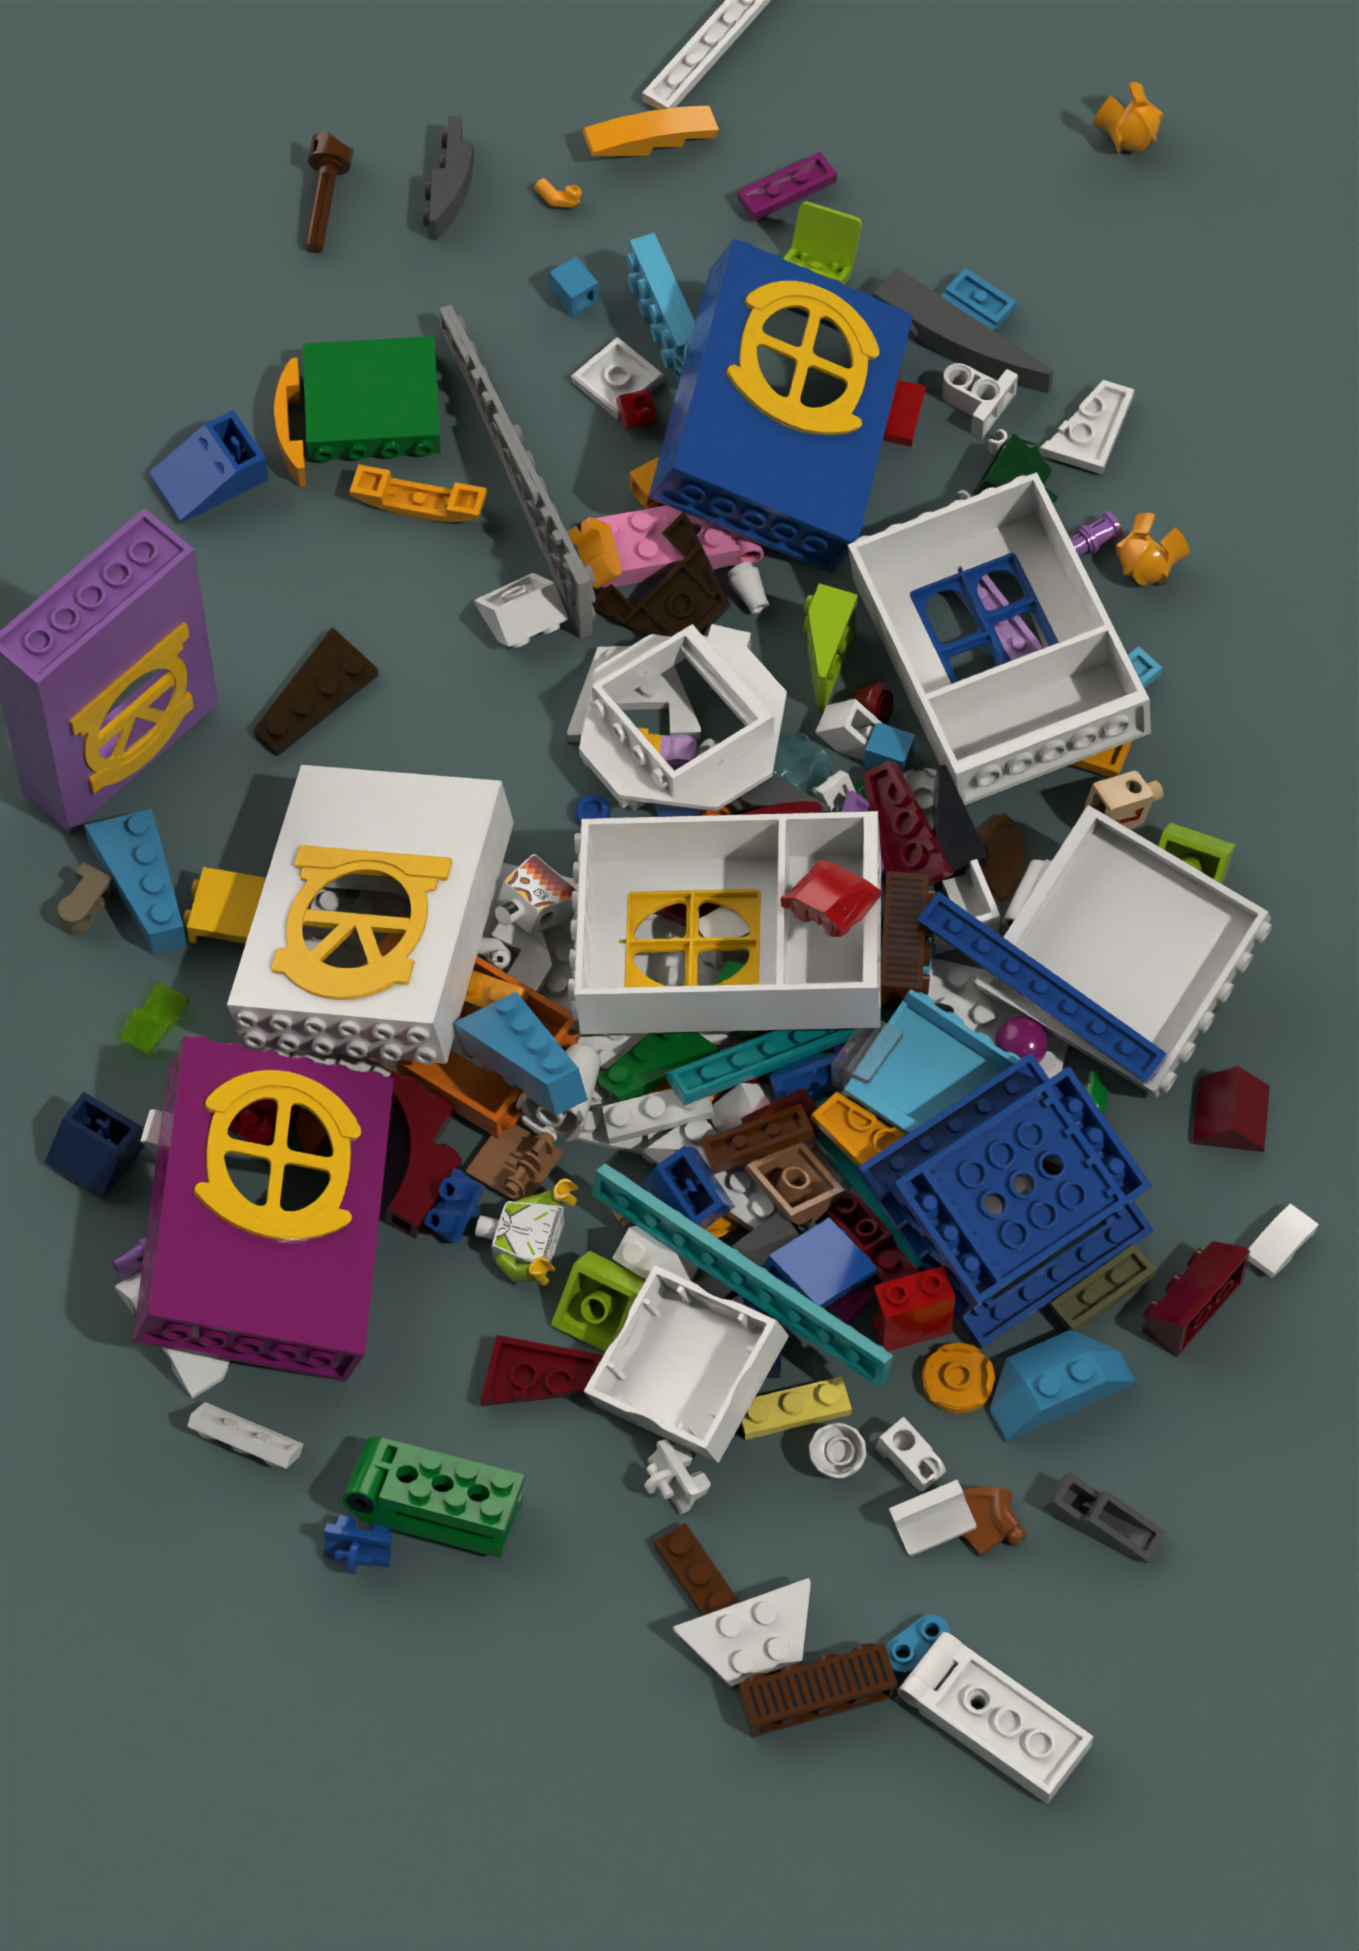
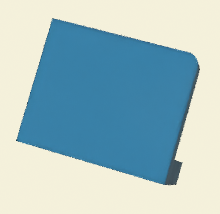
[549,257,599,317]
[864,723,915,774]

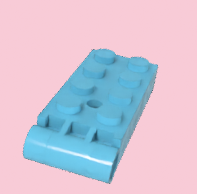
[626,233,695,384]

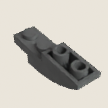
[423,116,474,240]

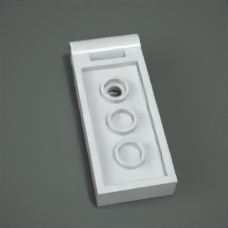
[897,1632,1094,1804]

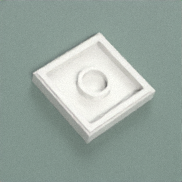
[571,337,664,420]

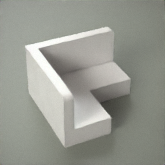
[926,859,1001,955]

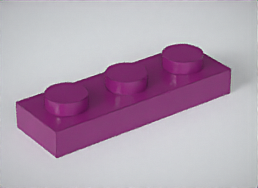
[737,152,837,221]

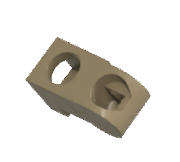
[58,862,115,935]

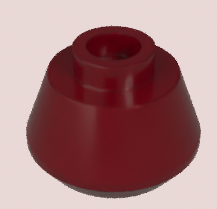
[851,682,893,724]

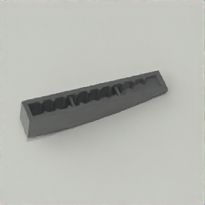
[873,268,1054,393]

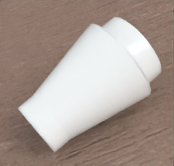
[727,562,769,614]

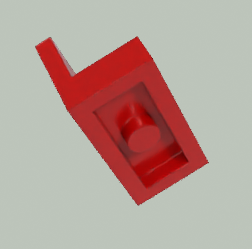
[883,367,926,447]

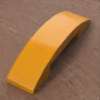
[274,358,306,487]
[349,464,487,522]

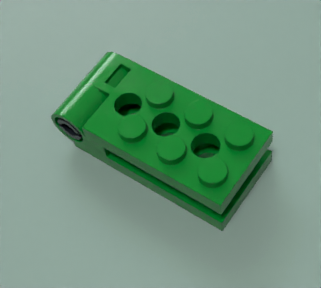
[342,1437,525,1558]

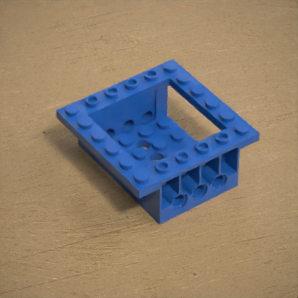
[856,1053,1155,1350]

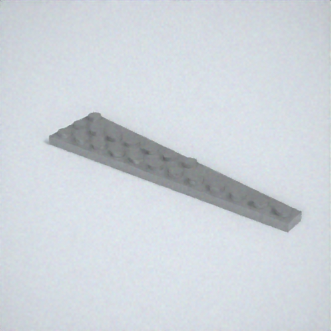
[439,305,596,639]

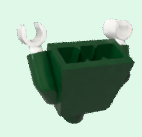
[956,429,1058,505]

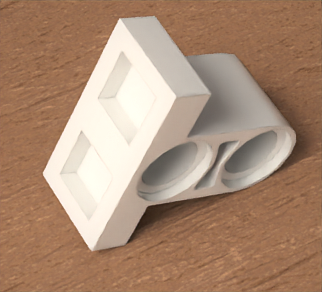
[942,363,1018,439]

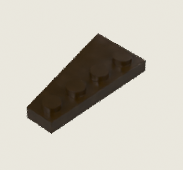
[254,627,379,757]

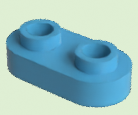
[885,1615,951,1677]

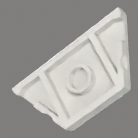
[672,1578,811,1687]

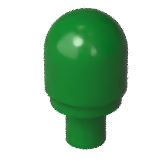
[1083,1071,1108,1115]

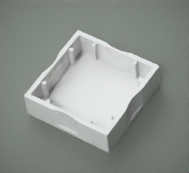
[583,1265,789,1463]

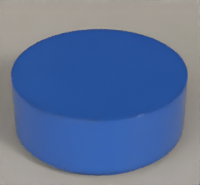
[575,795,610,826]

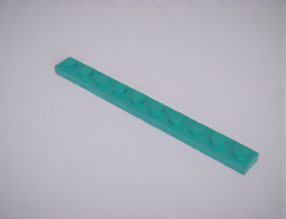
[592,1164,893,1388]

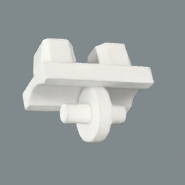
[644,1438,711,1514]

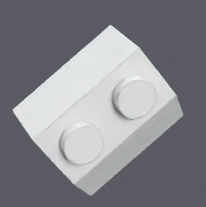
[474,573,568,648]

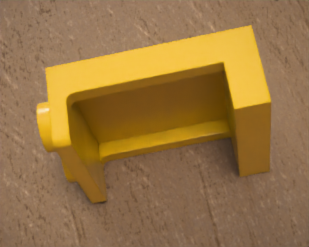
[183,867,266,944]

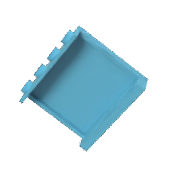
[841,989,1021,1136]

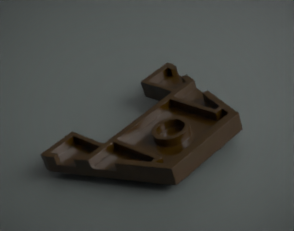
[592,512,731,637]

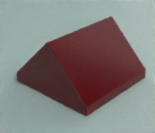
[1193,1066,1270,1152]

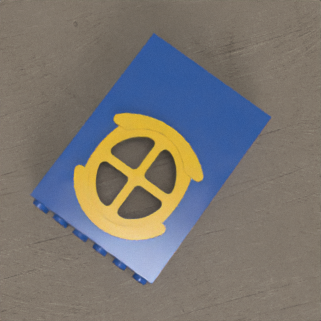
[648,238,913,573]

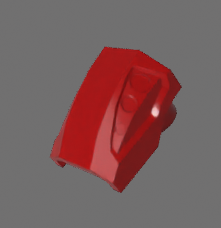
[780,860,881,937]

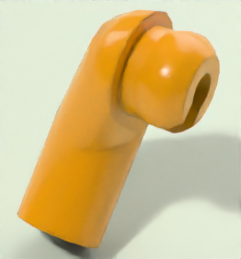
[534,178,582,208]

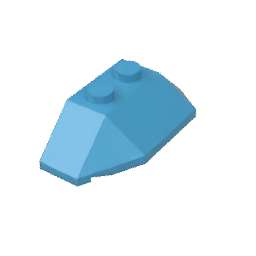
[989,1329,1136,1442]

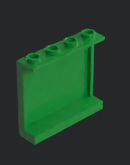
[303,336,441,462]

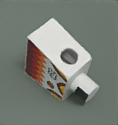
[495,854,577,934]

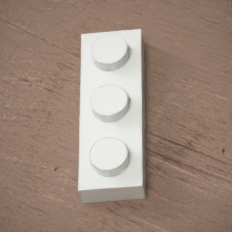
[602,1088,715,1144]
[187,1402,304,1469]

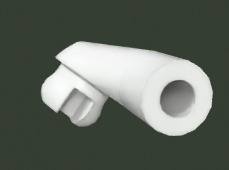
[477,937,512,970]

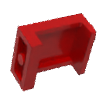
[871,1266,956,1352]

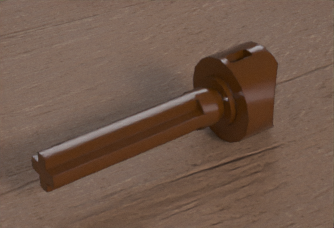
[305,131,354,253]

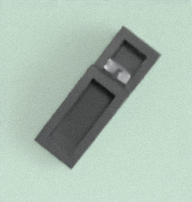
[693,1211,800,1300]
[1043,1472,1166,1563]

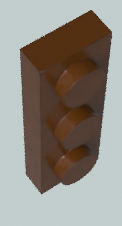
[700,1103,815,1175]
[654,1523,740,1616]

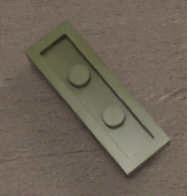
[1049,1244,1157,1332]

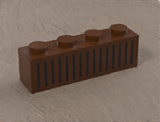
[881,871,935,1008]
[739,1643,898,1738]

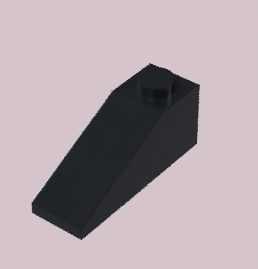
[932,764,988,880]

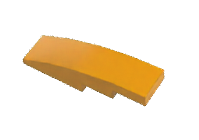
[582,106,719,156]

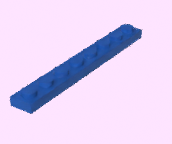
[917,891,1168,1084]

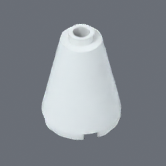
[516,1044,601,1142]

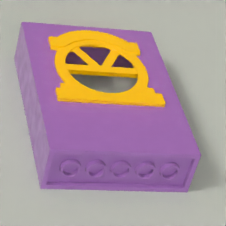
[0,508,218,834]

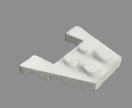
[567,646,701,742]

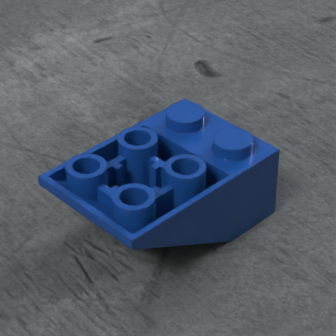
[149,410,269,523]

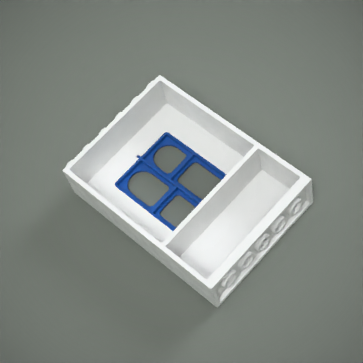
[848,472,1151,805]

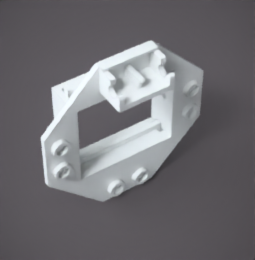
[579,624,787,811]

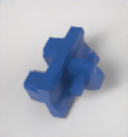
[424,1169,485,1243]
[323,1515,392,1574]

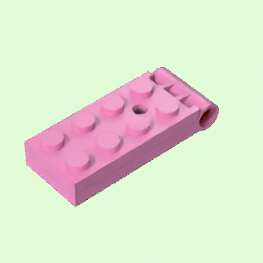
[594,505,764,589]

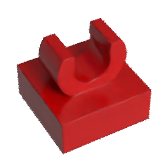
[616,389,658,430]

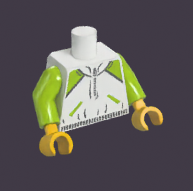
[475,1179,578,1286]

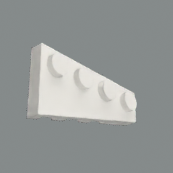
[642,1120,781,1232]

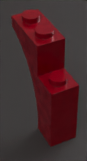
[385,1071,463,1239]

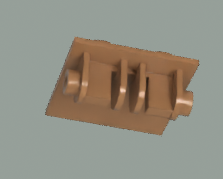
[465,1124,564,1201]

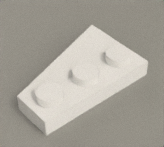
[1040,380,1135,474]

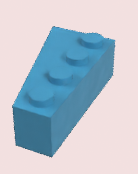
[84,809,187,955]
[453,992,588,1116]

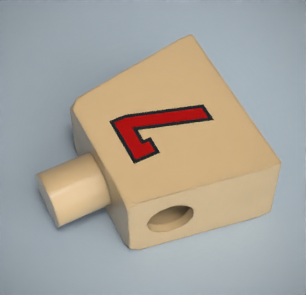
[1080,771,1164,830]

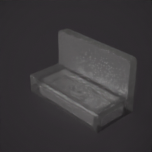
[831,1021,903,1090]

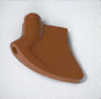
[961,1486,1027,1556]

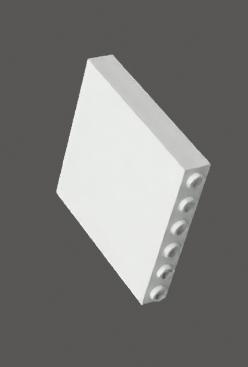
[974,805,1272,1098]

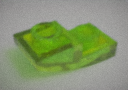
[118,981,190,1055]

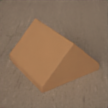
[745,1142,845,1230]

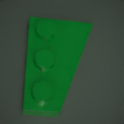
[596,1032,721,1102]

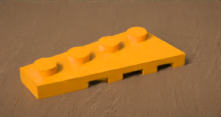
[810,1092,906,1167]

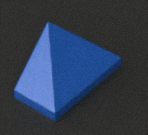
[770,1053,844,1110]

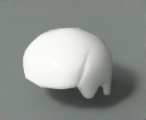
[809,1423,867,1479]

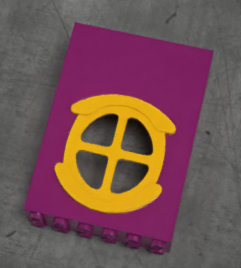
[132,1035,394,1381]

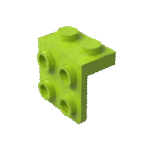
[783,201,862,285]

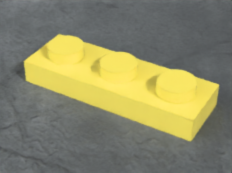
[740,1376,852,1440]

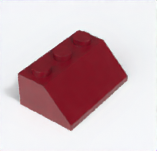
[1142,1241,1250,1357]

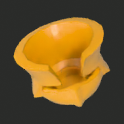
[1093,82,1164,154]
[1115,512,1190,586]

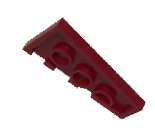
[862,760,954,887]

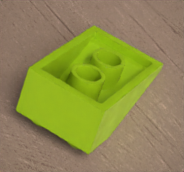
[803,583,858,713]

